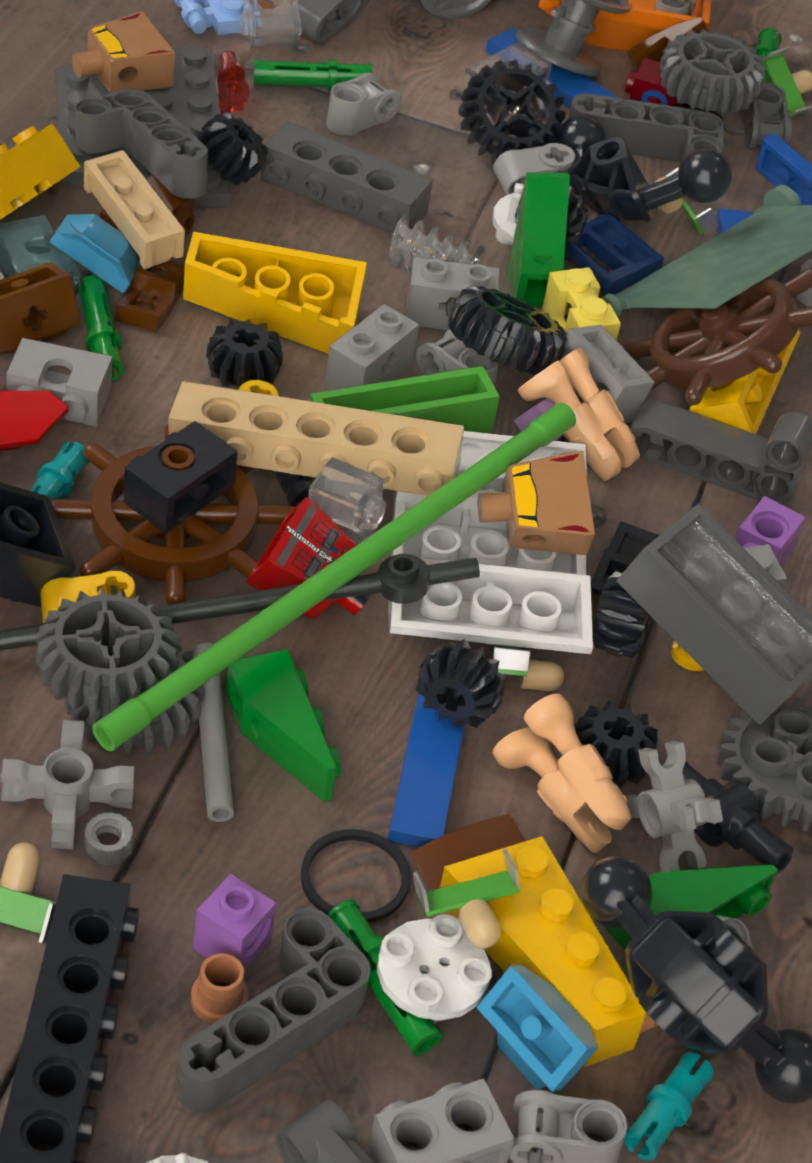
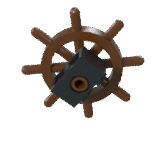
[52,421,295,604]

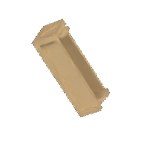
[84,150,185,269]

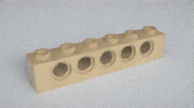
[168,381,464,496]

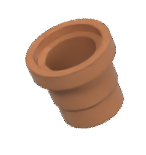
[191,953,249,1024]

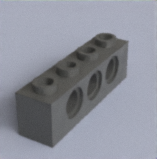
[260,121,433,239]

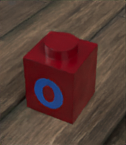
[625,58,680,107]

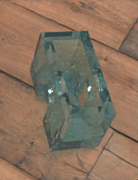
[0,215,80,290]

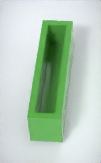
[309,366,500,434]

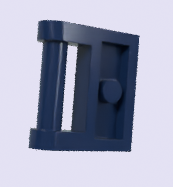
[564,213,664,295]

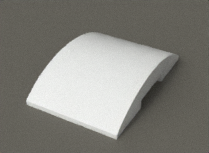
[388,431,593,654]

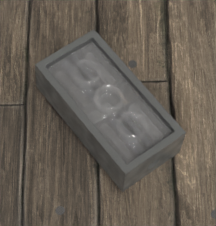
[616,503,812,726]

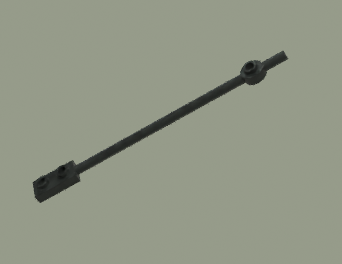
[0,554,480,651]

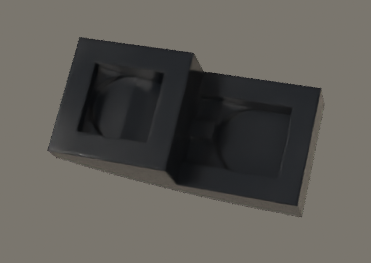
[591,521,659,596]

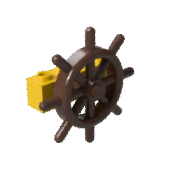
[623,267,812,434]

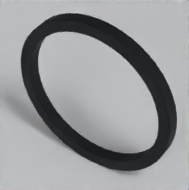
[301,829,410,923]

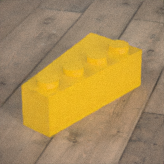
[0,123,81,219]
[183,232,367,354]
[440,836,647,1067]

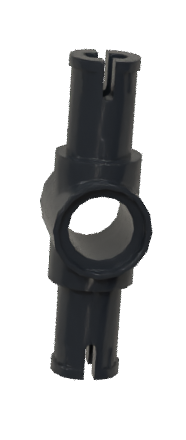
[662,759,794,874]

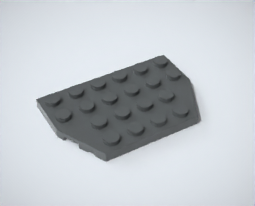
[55,46,231,208]

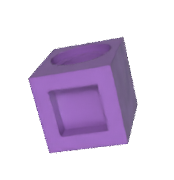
[735,496,806,566]
[193,874,276,971]

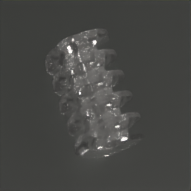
[389,214,485,274]

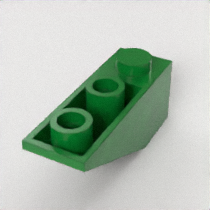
[507,172,570,307]
[226,649,341,802]
[604,865,778,951]

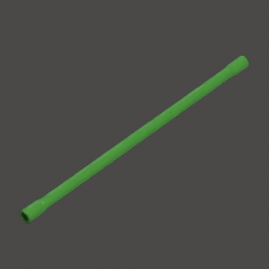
[92,403,576,751]

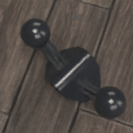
[556,116,732,222]
[581,856,812,1104]

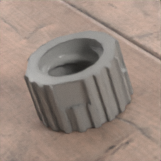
[84,812,134,866]

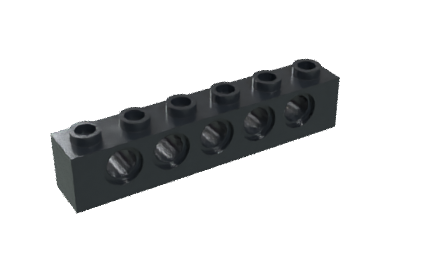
[0,874,139,1163]

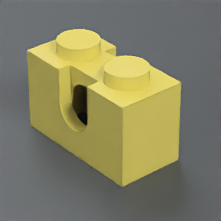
[542,267,621,341]

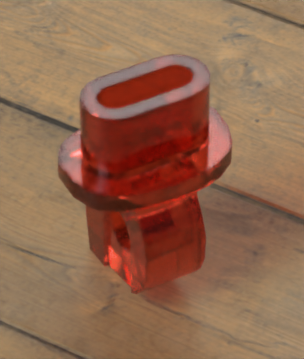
[215,51,250,114]

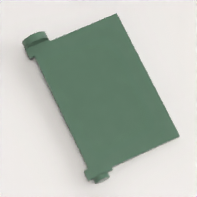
[601,185,812,317]

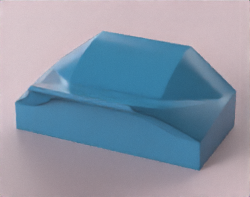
[50,214,140,293]
[477,965,599,1092]

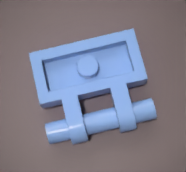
[174,0,255,35]

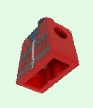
[246,497,371,618]

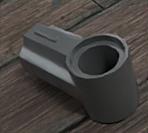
[276,1100,373,1163]

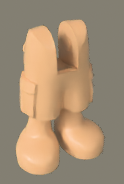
[517,347,640,481]
[492,693,632,853]

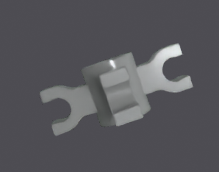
[1,720,135,849]
[625,741,723,872]

